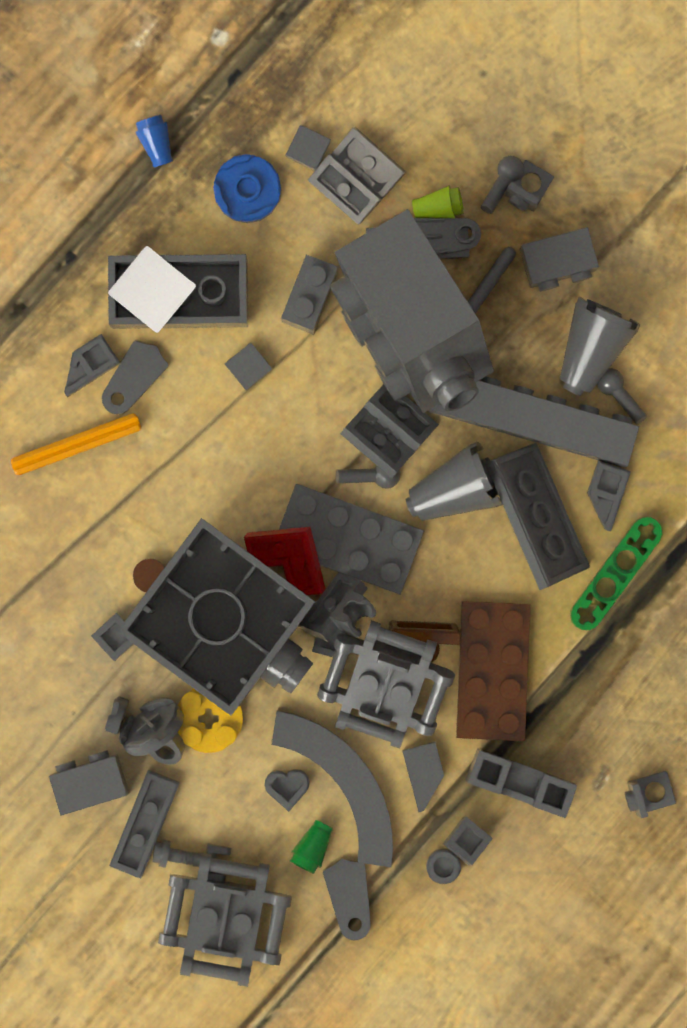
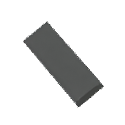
[109,770,180,879]

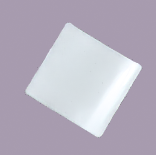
[108,246,196,333]

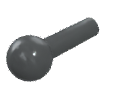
[481,156,524,214]
[597,368,647,425]
[336,466,400,489]

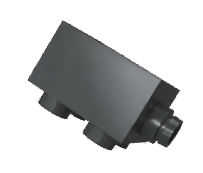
[330,209,494,413]
[117,518,316,716]

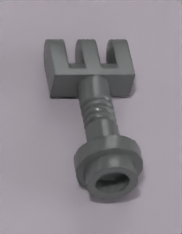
[152,840,232,882]

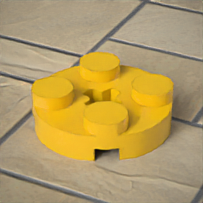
[178,688,243,753]

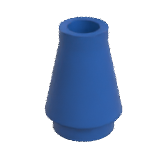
[135,115,173,168]

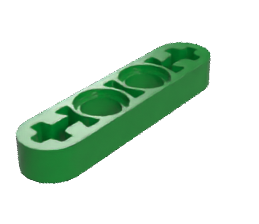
[570,517,662,630]

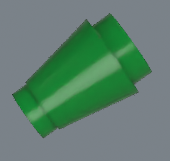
[290,820,333,874]

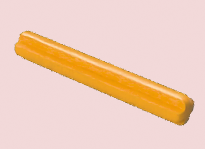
[11,413,141,475]

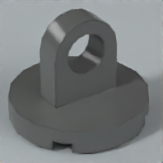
[119,698,185,765]

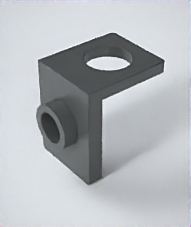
[505,160,554,212]
[624,771,676,818]

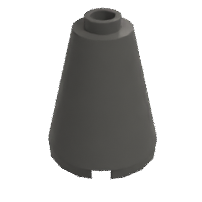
[560,297,640,396]
[405,441,503,521]

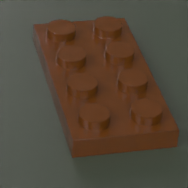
[456,601,531,741]

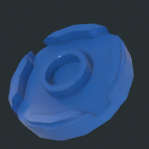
[213,154,281,223]

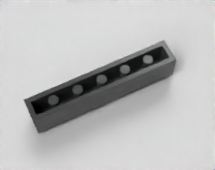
[429,377,639,468]

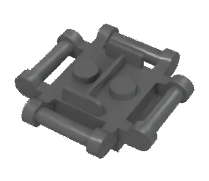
[317,620,455,749]
[158,853,292,987]

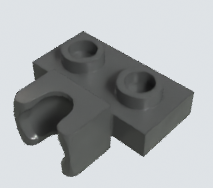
[299,572,376,642]

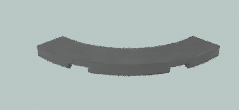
[271,710,393,867]

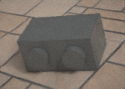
[519,227,599,292]
[281,254,338,335]
[49,750,129,816]

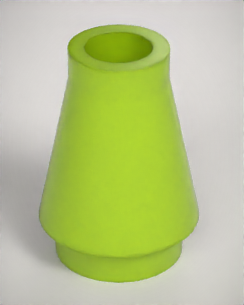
[412,185,464,219]

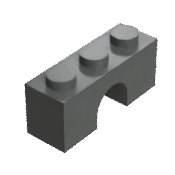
[466,748,577,818]

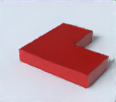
[244,527,326,595]

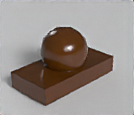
[389,620,460,663]

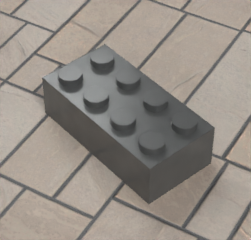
[108,254,248,329]

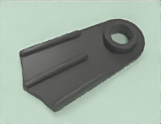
[414,218,481,256]
[102,341,168,414]
[323,859,371,940]

